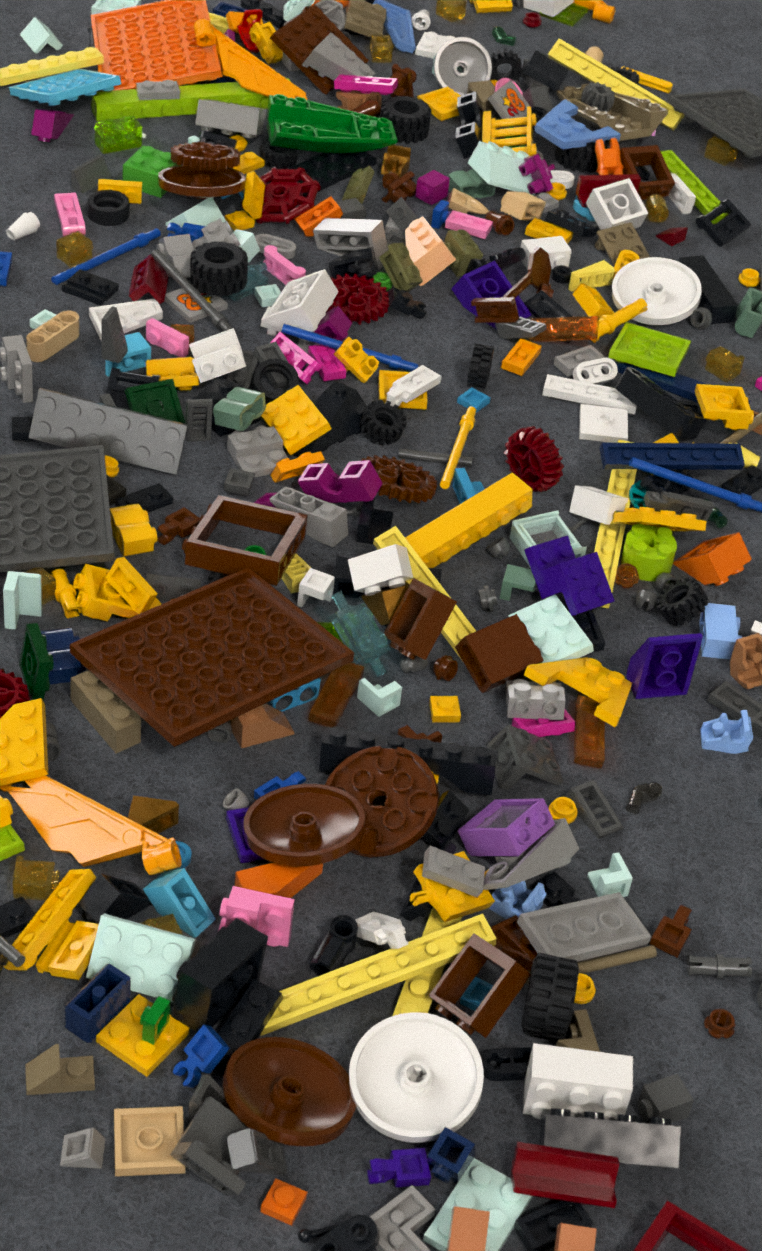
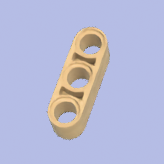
[26,310,79,362]

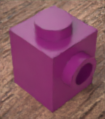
[415,170,450,205]
[314,306,352,341]

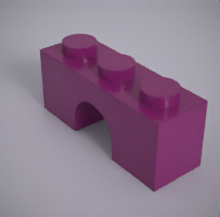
[298,460,383,503]

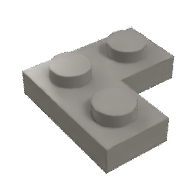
[359,1185,436,1251]

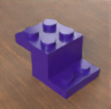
[524,535,615,616]

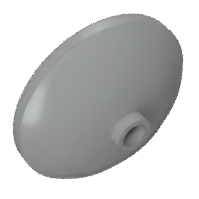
[434,37,492,96]

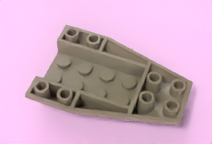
[557,84,668,141]

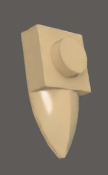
[448,188,489,214]

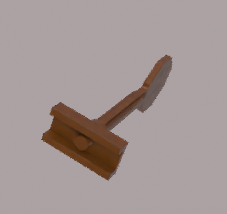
[471,247,551,323]

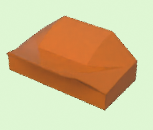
[295,196,343,236]

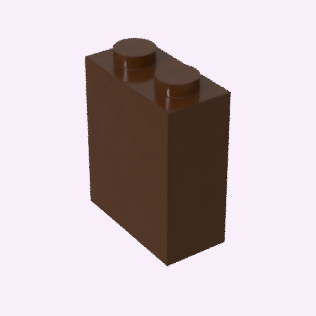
[455,614,544,693]

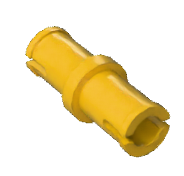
[49,569,82,618]

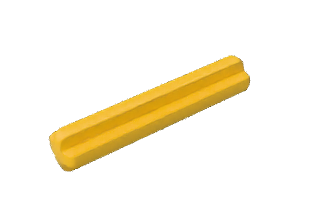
[621,66,673,93]

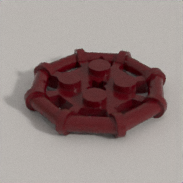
[241,167,321,224]

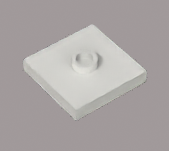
[579,404,628,443]

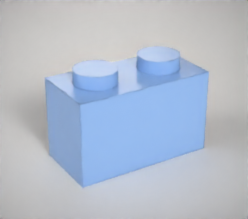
[699,603,742,660]

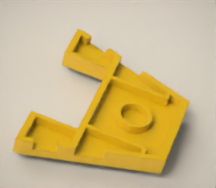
[524,657,632,727]

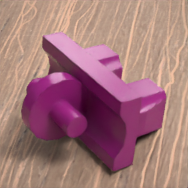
[518,154,555,194]

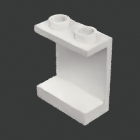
[189,328,246,383]

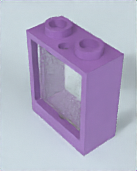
[458,798,555,856]

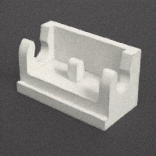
[569,485,628,525]

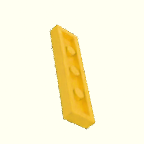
[0,869,97,970]

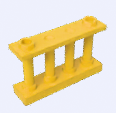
[482,106,537,156]

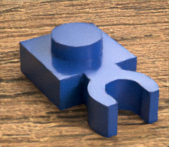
[167,222,206,243]
[173,1024,230,1088]

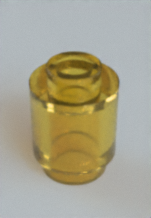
[645,194,669,222]

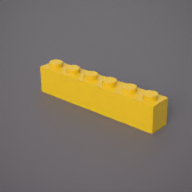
[405,473,533,568]

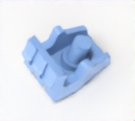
[700,710,753,754]
[489,881,547,919]

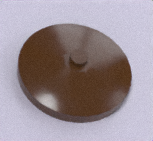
[158,165,246,199]
[243,784,365,866]
[223,1037,356,1147]

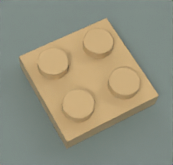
[114,1106,185,1176]

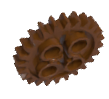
[170,142,240,170]
[361,455,437,503]

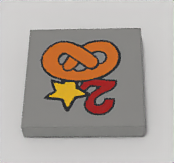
[487,80,530,128]
[164,284,228,323]

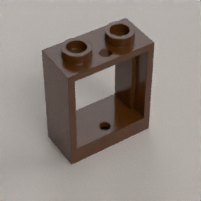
[620,145,675,200]
[383,578,457,660]
[428,933,532,1038]

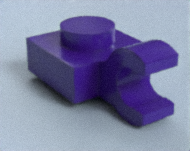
[367,1148,431,1188]

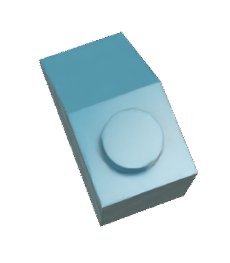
[105,332,151,377]
[143,868,216,938]

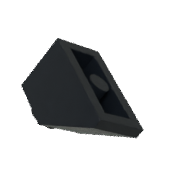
[328,247,378,279]
[78,874,152,924]

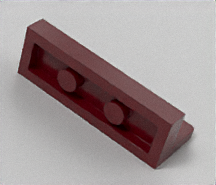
[575,174,641,207]
[128,254,169,304]
[511,1142,619,1208]

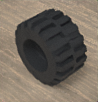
[380,96,431,144]
[555,125,609,172]
[190,241,248,296]
[521,953,579,1040]

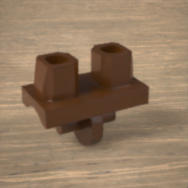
[390,64,417,97]
[382,171,417,203]

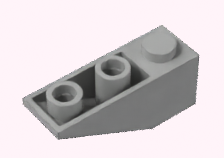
[270,486,348,547]

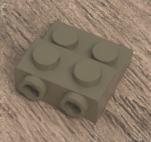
[344,0,387,40]

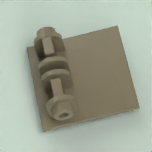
[595,222,650,265]

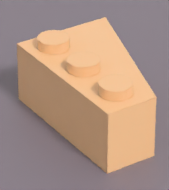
[405,216,456,286]

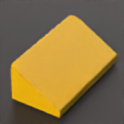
[572,283,614,319]

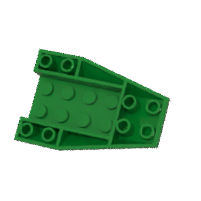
[267,94,397,153]

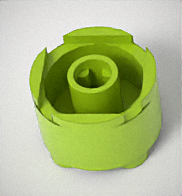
[621,524,677,581]

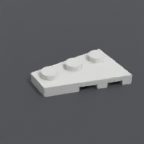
[89,299,163,340]

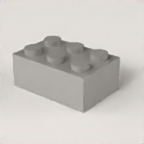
[195,99,267,138]

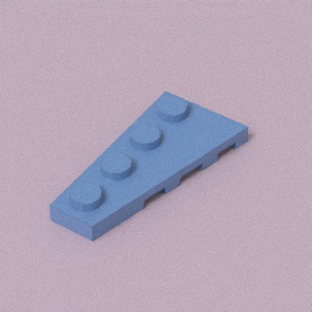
[373,0,416,54]

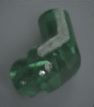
[492,26,516,46]
[703,499,728,528]

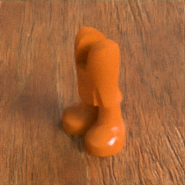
[595,138,624,175]

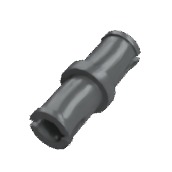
[687,954,752,979]

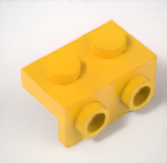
[249,22,283,64]
[146,357,199,390]

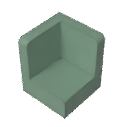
[499,564,536,601]

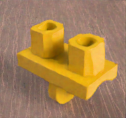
[334,337,379,383]

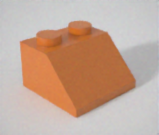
[673,532,752,586]

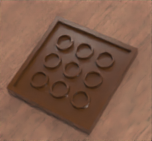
[270,4,369,95]

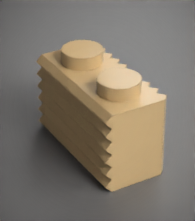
[500,191,546,221]

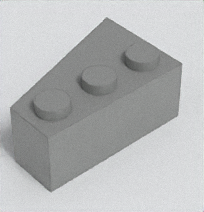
[302,32,375,80]
[313,218,389,271]

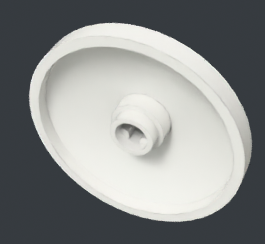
[612,257,702,325]
[349,1013,484,1143]

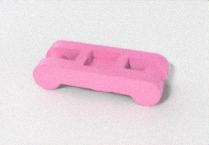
[263,245,306,285]

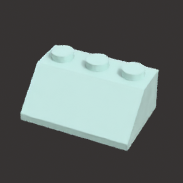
[468,141,535,195]

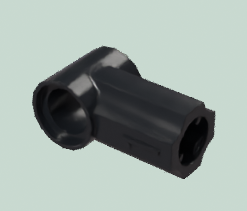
[310,915,358,976]

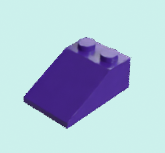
[451,261,532,330]
[626,633,703,699]

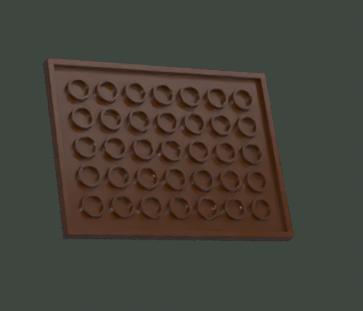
[70,567,354,747]

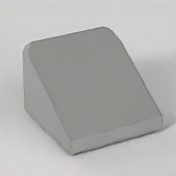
[60,1127,105,1169]

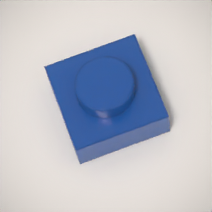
[431,200,450,229]

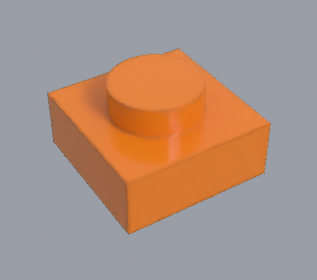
[260,1179,307,1226]

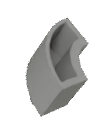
[157,234,194,278]

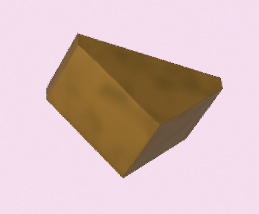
[128,795,179,834]

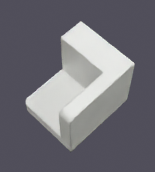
[297,568,335,607]

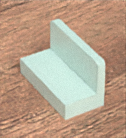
[20,17,63,53]
[3,571,42,629]

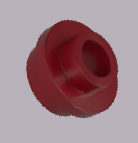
[523,12,542,27]

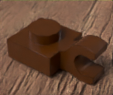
[157,507,200,545]
[650,905,692,958]

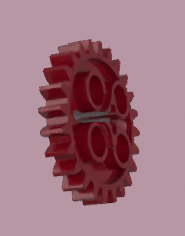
[326,273,389,325]

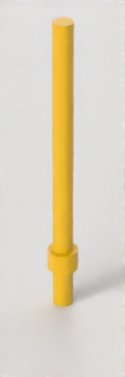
[440,406,476,489]

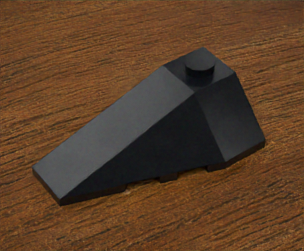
[284,381,367,457]

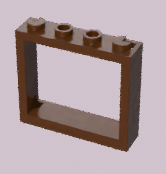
[182,495,308,586]

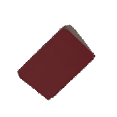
[656,227,688,247]

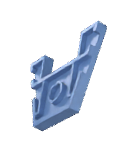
[535,99,621,149]

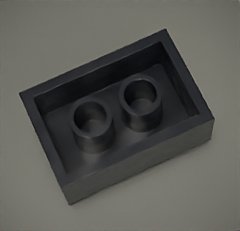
[172,918,268,1032]

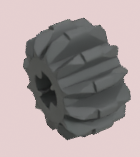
[581,82,615,112]

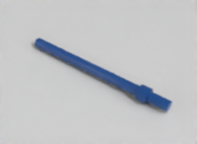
[51,228,161,285]
[281,324,419,372]
[629,457,762,513]

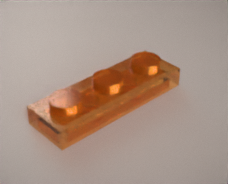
[529,316,599,342]
[308,662,364,728]
[574,695,605,768]

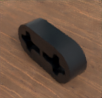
[481,1047,532,1081]

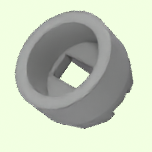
[223,789,249,810]

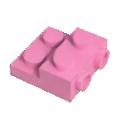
[219,886,295,947]

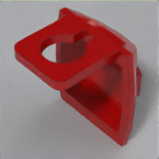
[237,9,263,53]

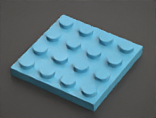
[9,69,121,106]

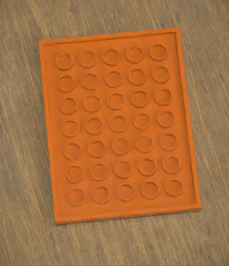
[91,0,222,91]

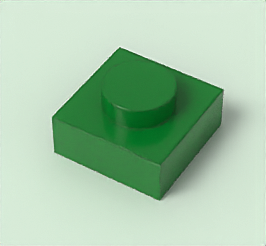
[140,996,170,1045]

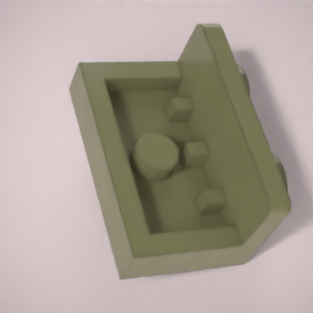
[342,165,375,204]
[444,229,483,277]
[379,243,423,292]

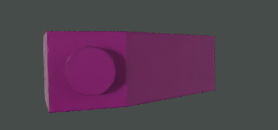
[31,109,74,142]

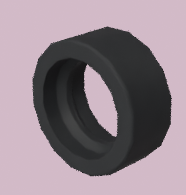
[88,190,129,226]
[252,358,299,404]

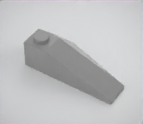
[483,818,579,890]

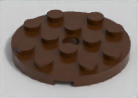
[325,746,439,857]

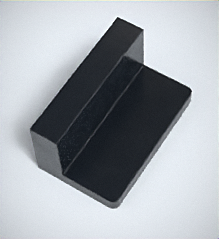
[522,51,569,91]
[356,497,394,545]

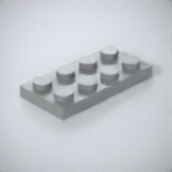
[517,892,652,962]

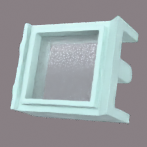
[510,510,587,567]

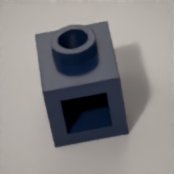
[428,1127,475,1183]

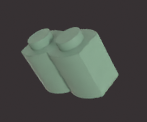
[448,169,496,199]
[735,287,762,338]
[213,386,266,431]

